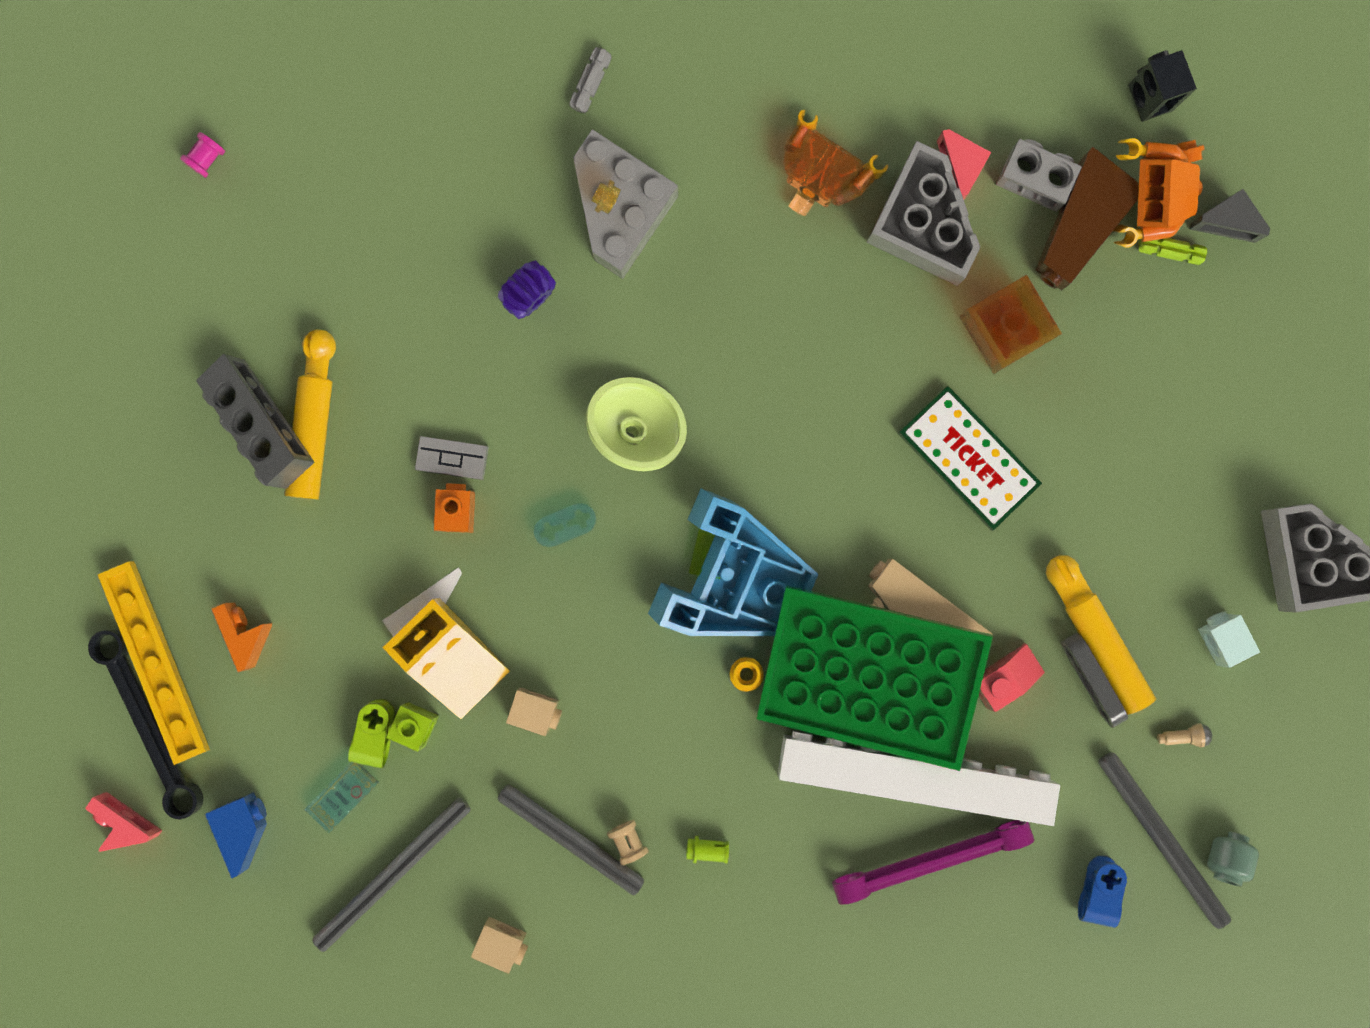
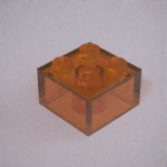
[959,275,1062,374]

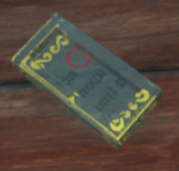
[304,762,379,833]

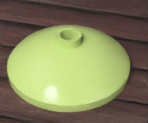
[586,377,687,471]

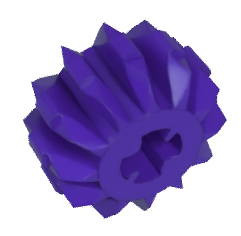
[498,260,556,319]

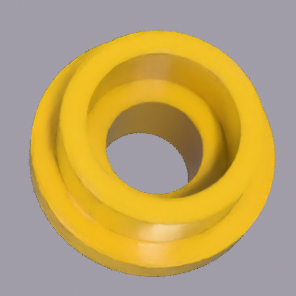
[729,657,764,692]

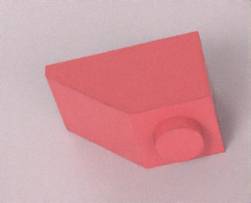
[979,643,1045,712]

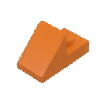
[212,602,272,672]

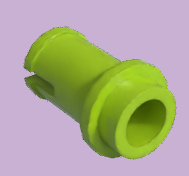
[686,836,729,864]

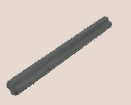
[1098,752,1231,929]
[312,797,471,952]

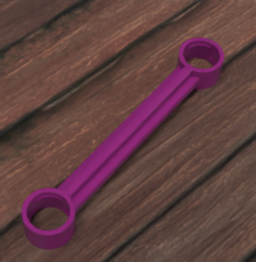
[832,820,1035,905]

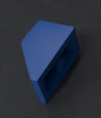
[205,792,267,878]

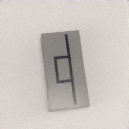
[415,436,489,480]

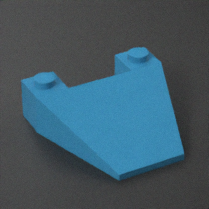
[648,488,818,636]

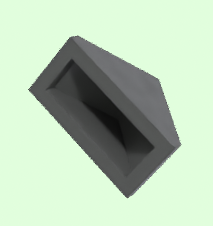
[1190,189,1270,243]

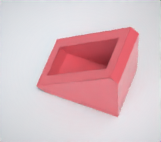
[937,129,991,200]

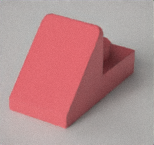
[85,792,162,852]

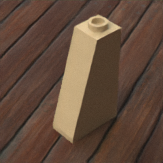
[868,559,992,634]

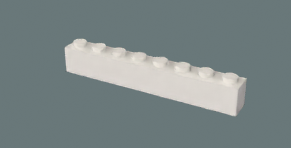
[777,730,1060,826]

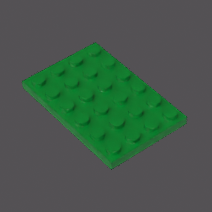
[756,585,993,771]

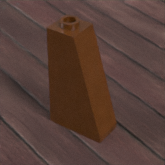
[1035,147,1139,291]

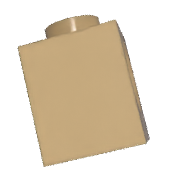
[506,687,562,736]
[471,917,528,974]

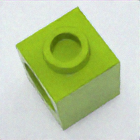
[386,702,439,752]

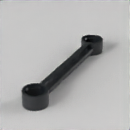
[88,630,204,820]

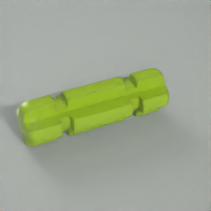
[1138,238,1207,265]

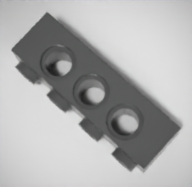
[196,354,315,489]

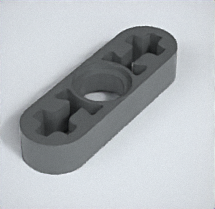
[1061,633,1128,728]

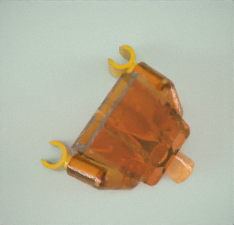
[784,110,888,217]

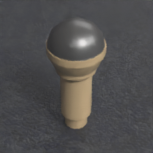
[1157,723,1213,748]

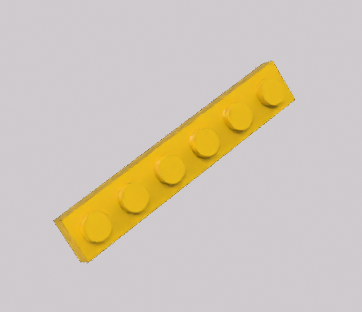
[97,561,210,765]

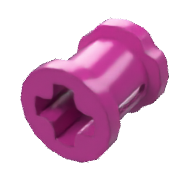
[179,132,226,178]

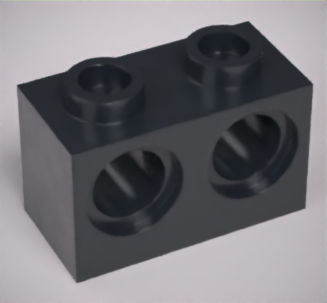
[1128,50,1197,122]

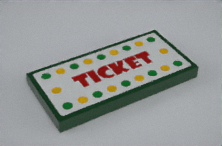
[898,386,1042,531]

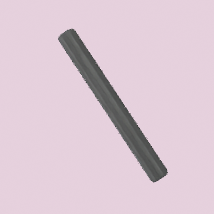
[497,784,644,895]

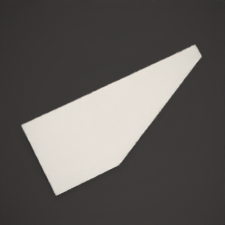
[382,567,462,637]

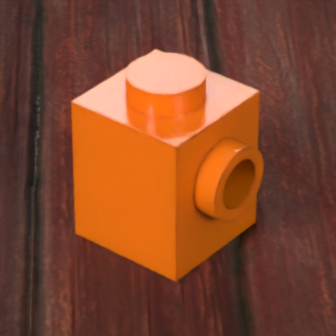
[434,483,475,533]

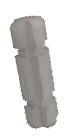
[569,47,612,114]

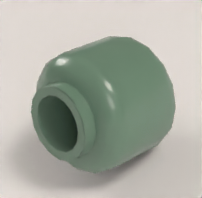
[1207,832,1259,887]

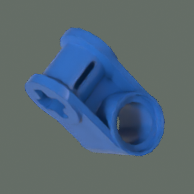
[1078,856,1127,928]

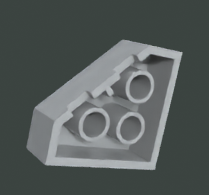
[573,129,678,279]
[867,141,980,286]
[1261,504,1370,612]

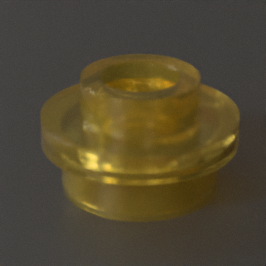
[591,179,621,214]

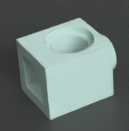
[1198,611,1260,668]

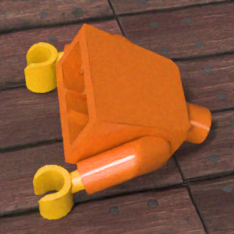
[1113,138,1203,248]

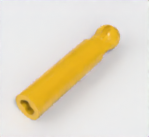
[284,329,336,500]
[1046,555,1156,715]

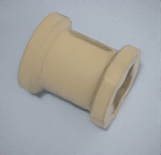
[607,820,649,865]

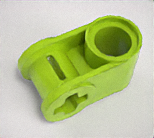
[348,699,395,768]

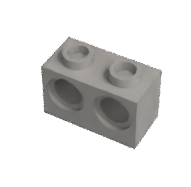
[996,139,1082,212]

